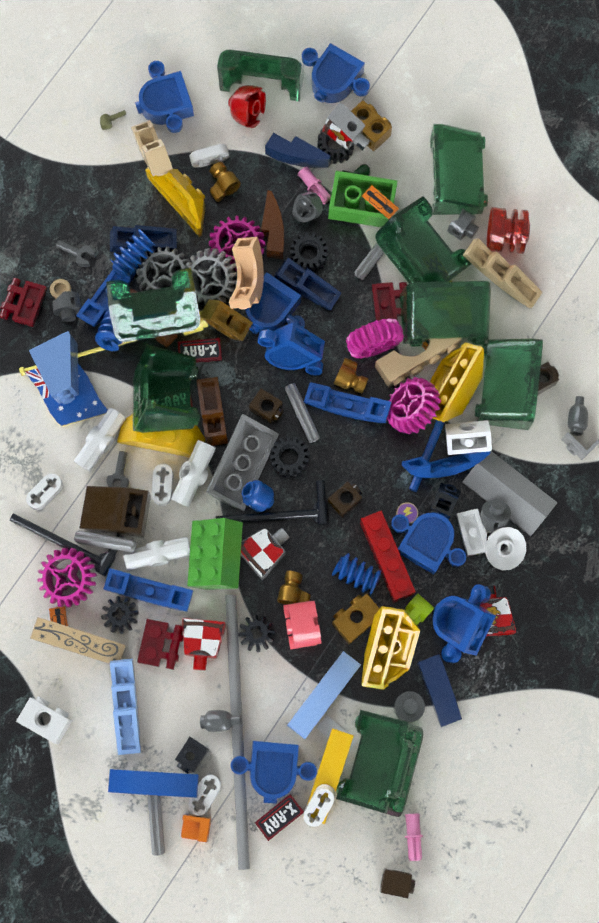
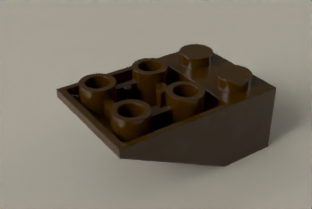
[79,486,151,538]

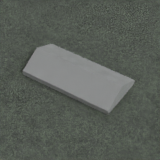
[206,414,279,511]
[462,451,557,536]

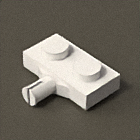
[456,509,498,557]

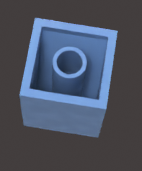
[29,331,79,404]

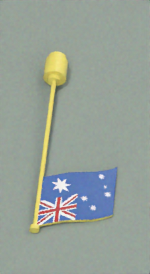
[19,310,208,426]

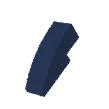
[265,132,331,168]
[110,225,177,253]
[274,258,341,311]
[417,654,462,727]

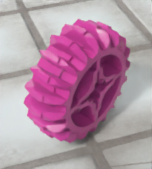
[209,215,265,271]
[346,318,404,359]
[387,377,441,434]
[37,548,97,607]

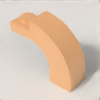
[229,237,264,309]

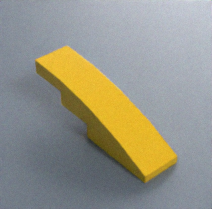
[303,728,354,824]

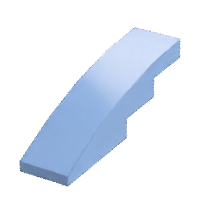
[287,651,361,739]
[110,658,141,755]

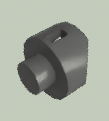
[292,191,323,222]
[447,209,479,241]
[52,291,82,322]
[480,499,511,532]
[394,691,425,722]

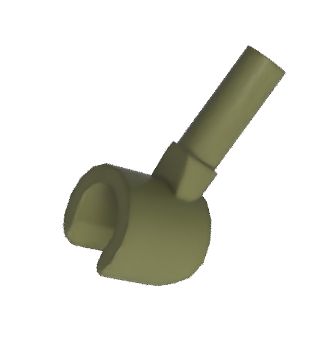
[100,110,127,130]

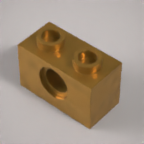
[332,594,379,644]

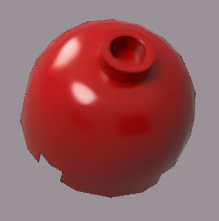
[228,85,266,128]

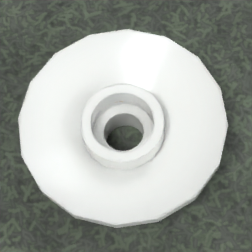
[485,527,526,570]

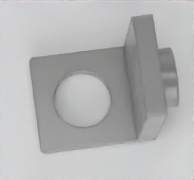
[561,432,599,460]

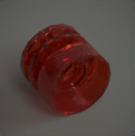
[487,207,530,254]

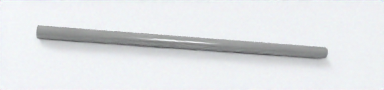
[225,595,250,870]

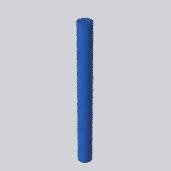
[409,420,445,492]

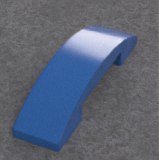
[76,253,139,327]
[304,382,392,423]
[402,451,490,478]
[103,568,194,612]
[108,769,199,798]

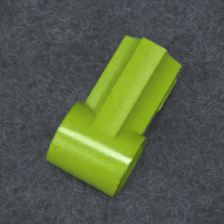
[405,594,434,625]

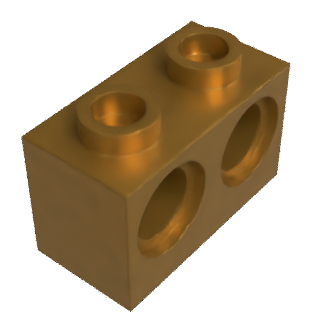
[351,100,392,152]
[199,299,253,341]

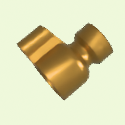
[210,161,241,202]
[334,358,368,394]
[277,571,311,605]

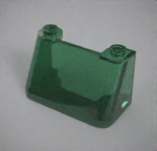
[217,49,304,102]
[430,124,488,215]
[375,196,472,299]
[106,268,200,342]
[400,281,491,347]
[474,338,543,430]
[133,344,200,433]
[336,710,423,817]

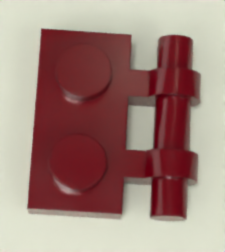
[0,278,47,327]
[372,282,413,324]
[137,619,183,670]

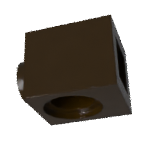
[523,362,559,397]
[249,388,284,424]
[328,482,362,518]
[380,868,415,899]

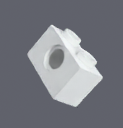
[445,420,492,455]
[16,696,72,744]

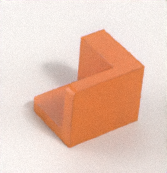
[181,814,211,843]

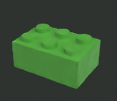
[328,171,398,228]
[187,518,243,590]

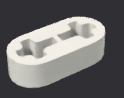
[189,144,229,168]
[152,464,173,506]
[26,474,63,510]
[189,775,221,816]
[303,784,335,827]

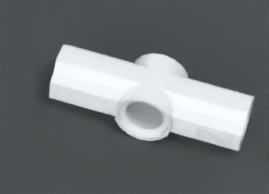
[74,408,126,472]
[171,440,216,507]
[123,537,190,570]

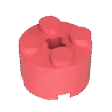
[283,601,321,650]

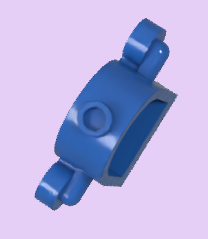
[302,43,370,103]
[135,61,194,133]
[246,272,305,334]
[258,322,325,375]
[391,512,466,575]
[433,584,496,663]
[230,741,317,804]

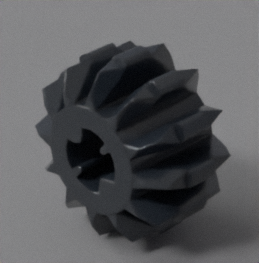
[101,596,139,634]
[238,614,276,653]

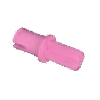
[298,167,331,204]
[405,814,423,861]

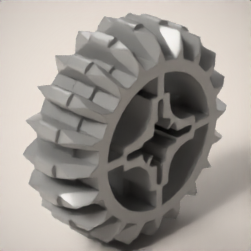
[136,247,190,302]
[183,248,237,305]

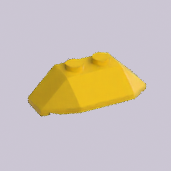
[145,168,205,237]
[429,342,484,422]
[117,403,205,458]
[361,606,420,690]

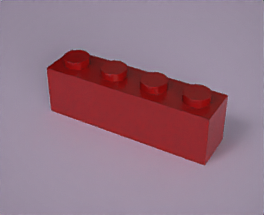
[360,511,415,603]

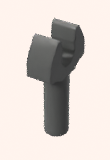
[56,240,95,267]
[106,451,129,487]

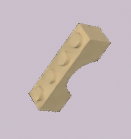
[131,120,173,176]
[375,318,462,388]

